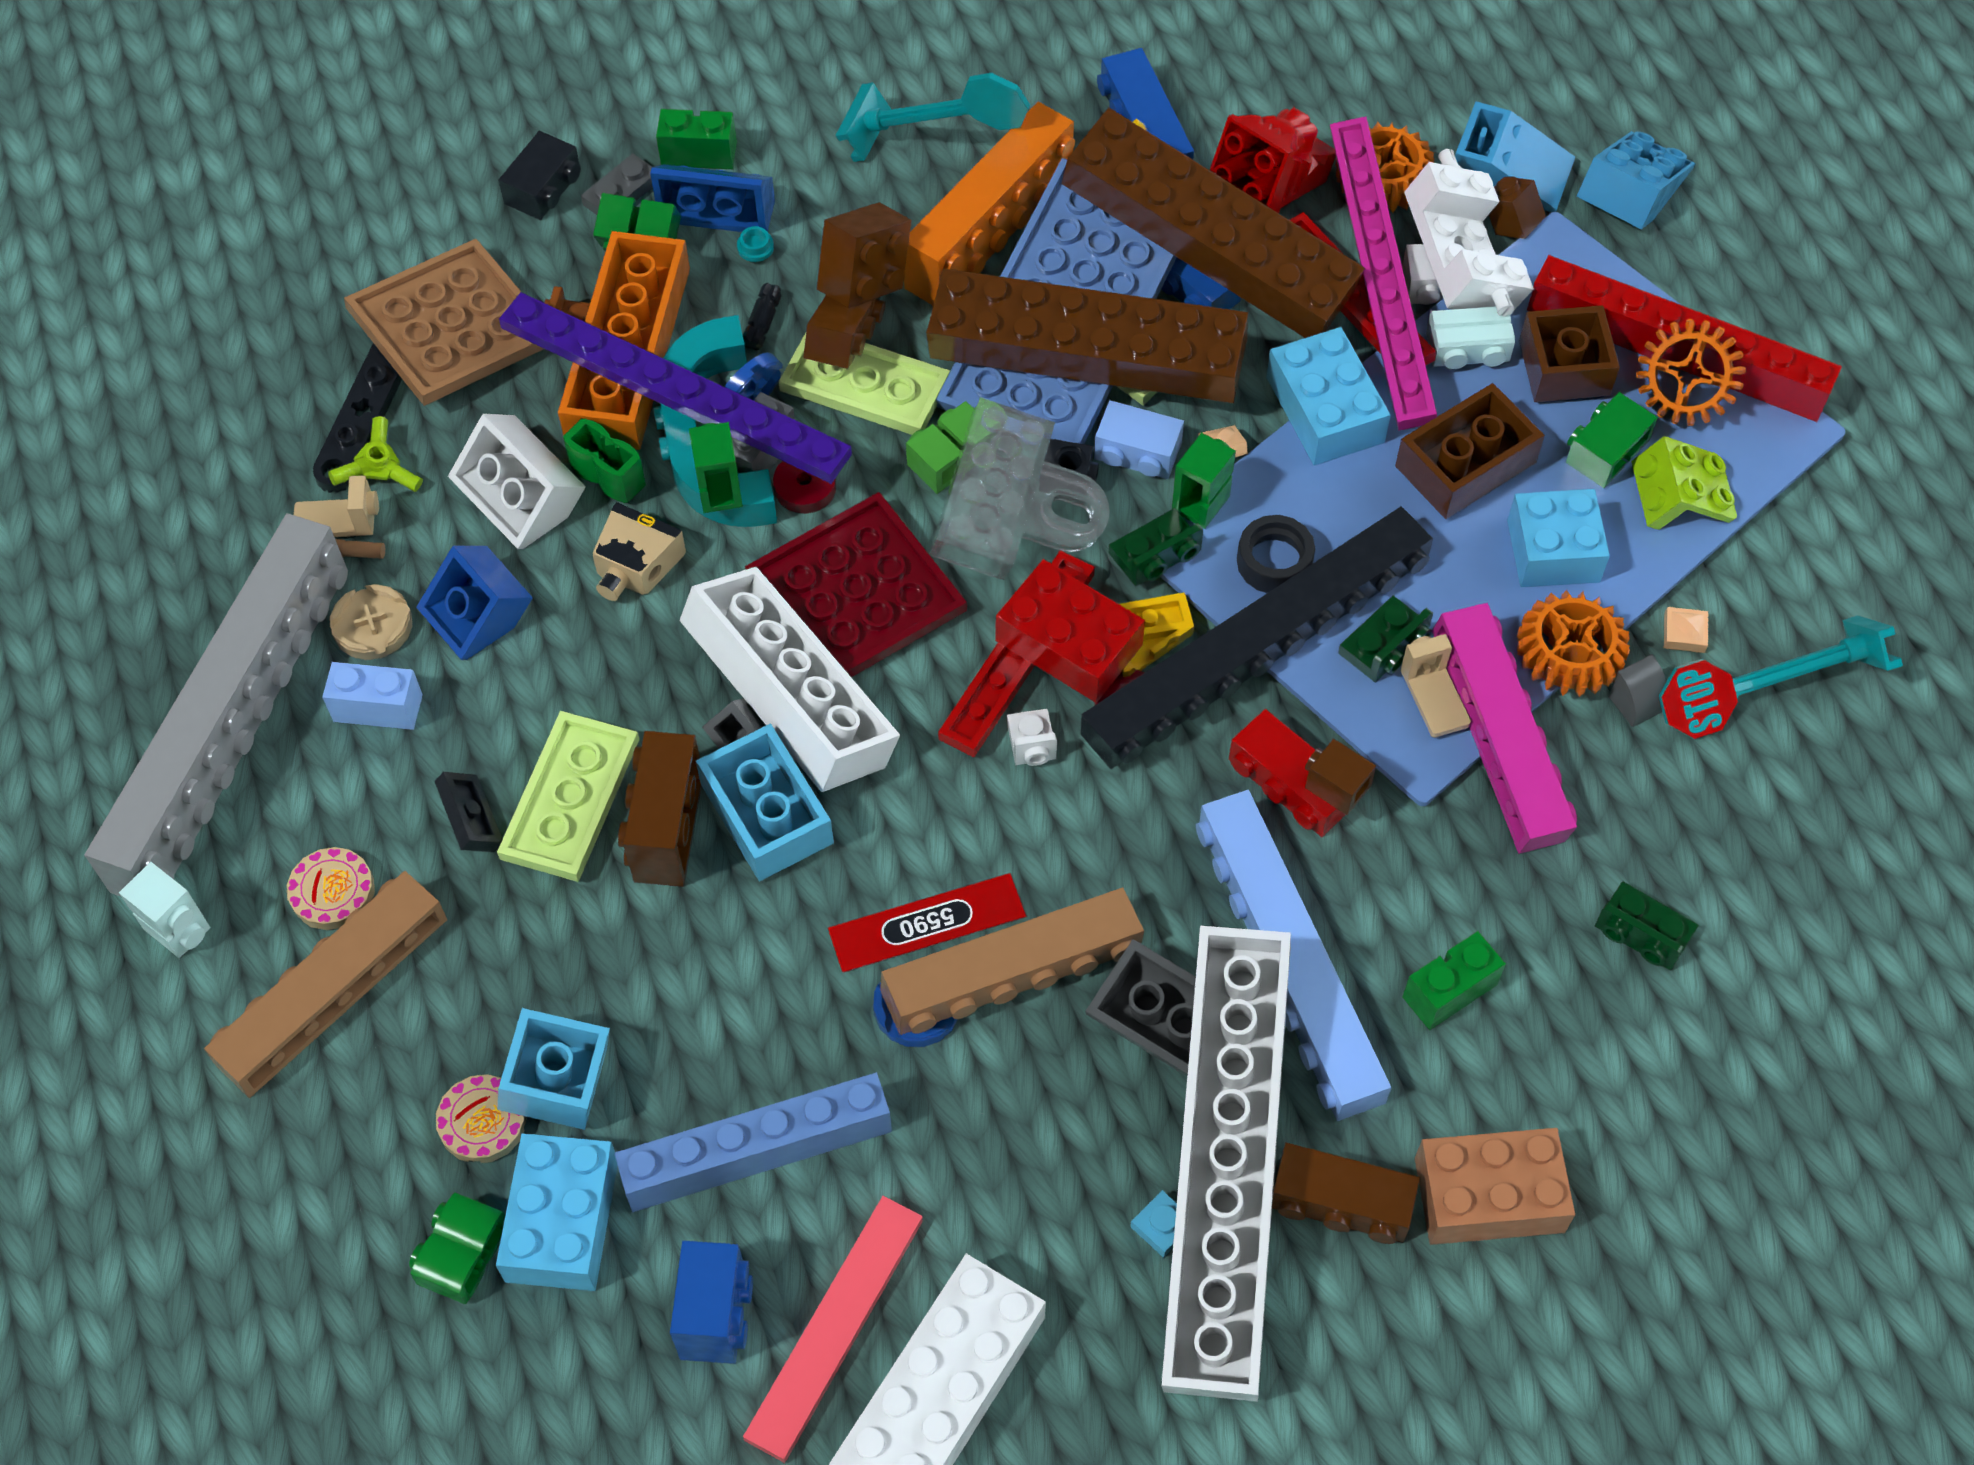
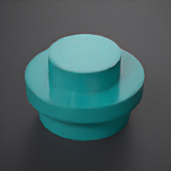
[737,226,774,262]

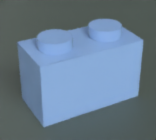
[1094,400,1184,479]
[322,662,423,730]

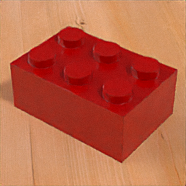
[995,559,1145,703]

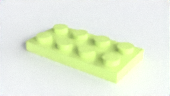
[779,333,950,435]
[497,711,640,882]

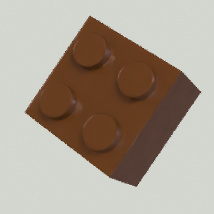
[817,202,912,308]
[1519,305,1620,402]

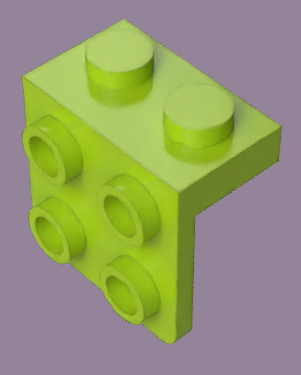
[1631,436,1737,530]

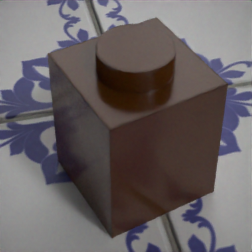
[1489,176,1546,239]
[1305,738,1376,816]

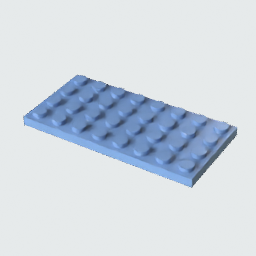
[936,158,1177,446]

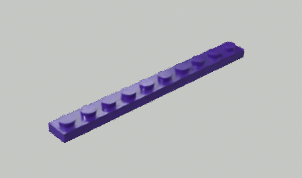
[499,292,852,484]

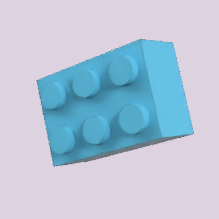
[1266,327,1391,466]
[696,723,834,882]
[496,1133,618,1291]

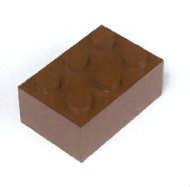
[1395,383,1545,519]
[618,731,702,887]

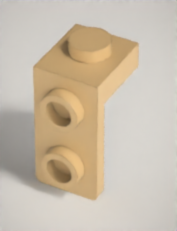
[294,476,379,537]
[1400,634,1471,738]

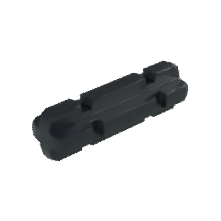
[743,283,782,350]

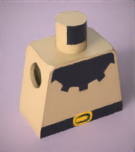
[593,502,686,601]

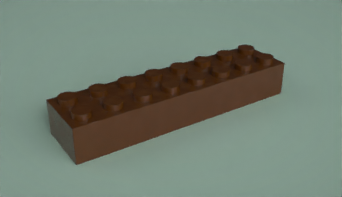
[1061,107,1365,338]
[926,268,1249,403]

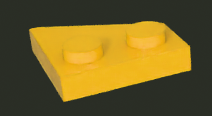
[1119,592,1194,677]

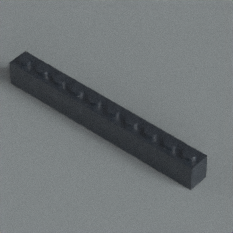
[1080,506,1433,769]

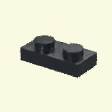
[434,772,503,852]

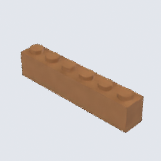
[204,871,447,1098]
[880,887,1144,1035]

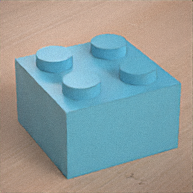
[1507,489,1610,587]
[497,1008,610,1130]

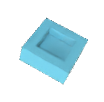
[1130,1190,1177,1258]

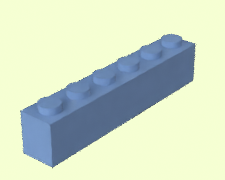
[615,1072,892,1212]

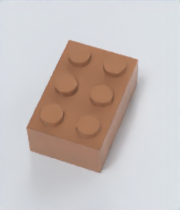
[1415,1128,1575,1245]

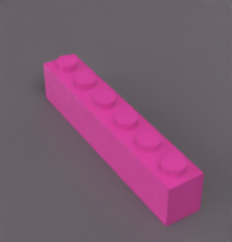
[1432,603,1577,854]

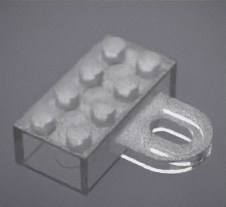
[929,397,1110,580]

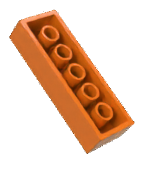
[904,101,1075,305]
[558,231,690,450]

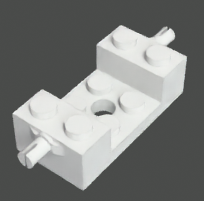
[1404,149,1534,316]

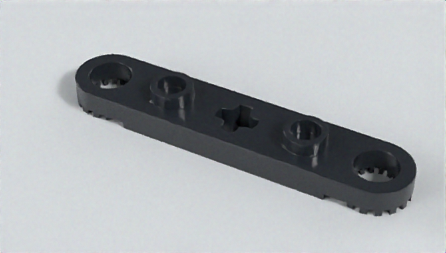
[313,343,402,493]

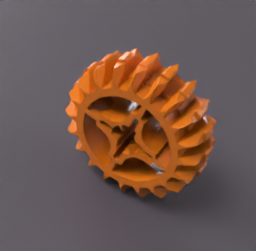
[1335,121,1435,213]
[1636,319,1746,426]
[1517,590,1630,697]

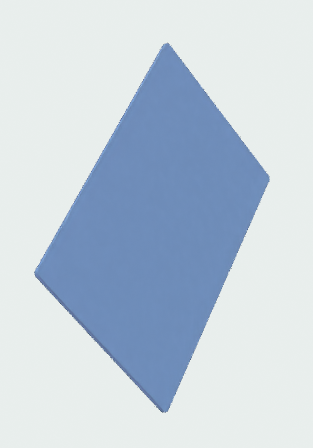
[1161,212,1845,806]

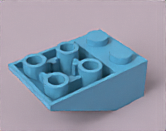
[1455,101,1575,212]
[1577,131,1695,230]

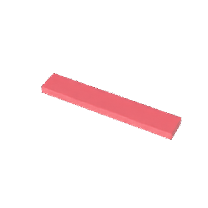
[743,1196,923,1463]

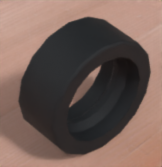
[1237,515,1315,593]

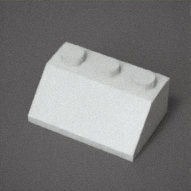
[448,414,586,549]

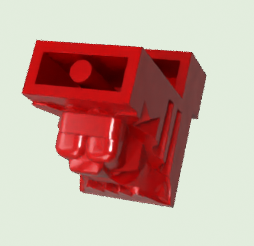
[1210,107,1336,214]

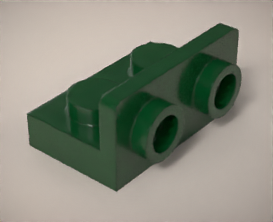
[1108,508,1203,587]
[1338,595,1433,683]
[1595,881,1699,971]

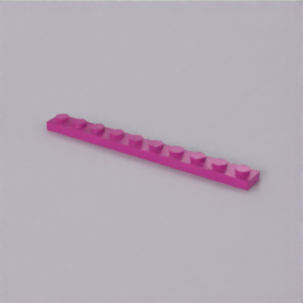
[1330,116,1437,431]

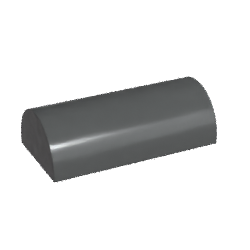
[1085,939,1196,1076]

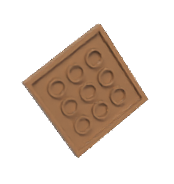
[344,239,544,406]

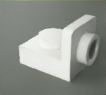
[1007,709,1057,766]

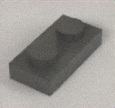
[581,153,653,215]

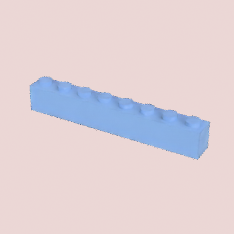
[1196,789,1391,1121]

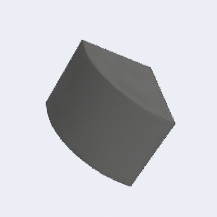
[1609,654,1667,727]
[702,698,763,749]

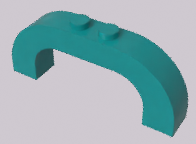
[653,315,777,527]

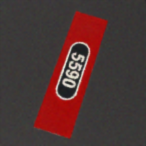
[828,873,1027,973]

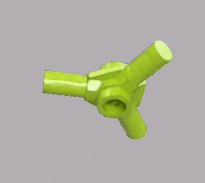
[328,416,423,492]

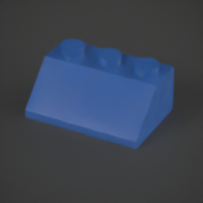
[650,164,775,232]

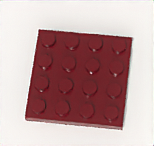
[745,492,967,678]

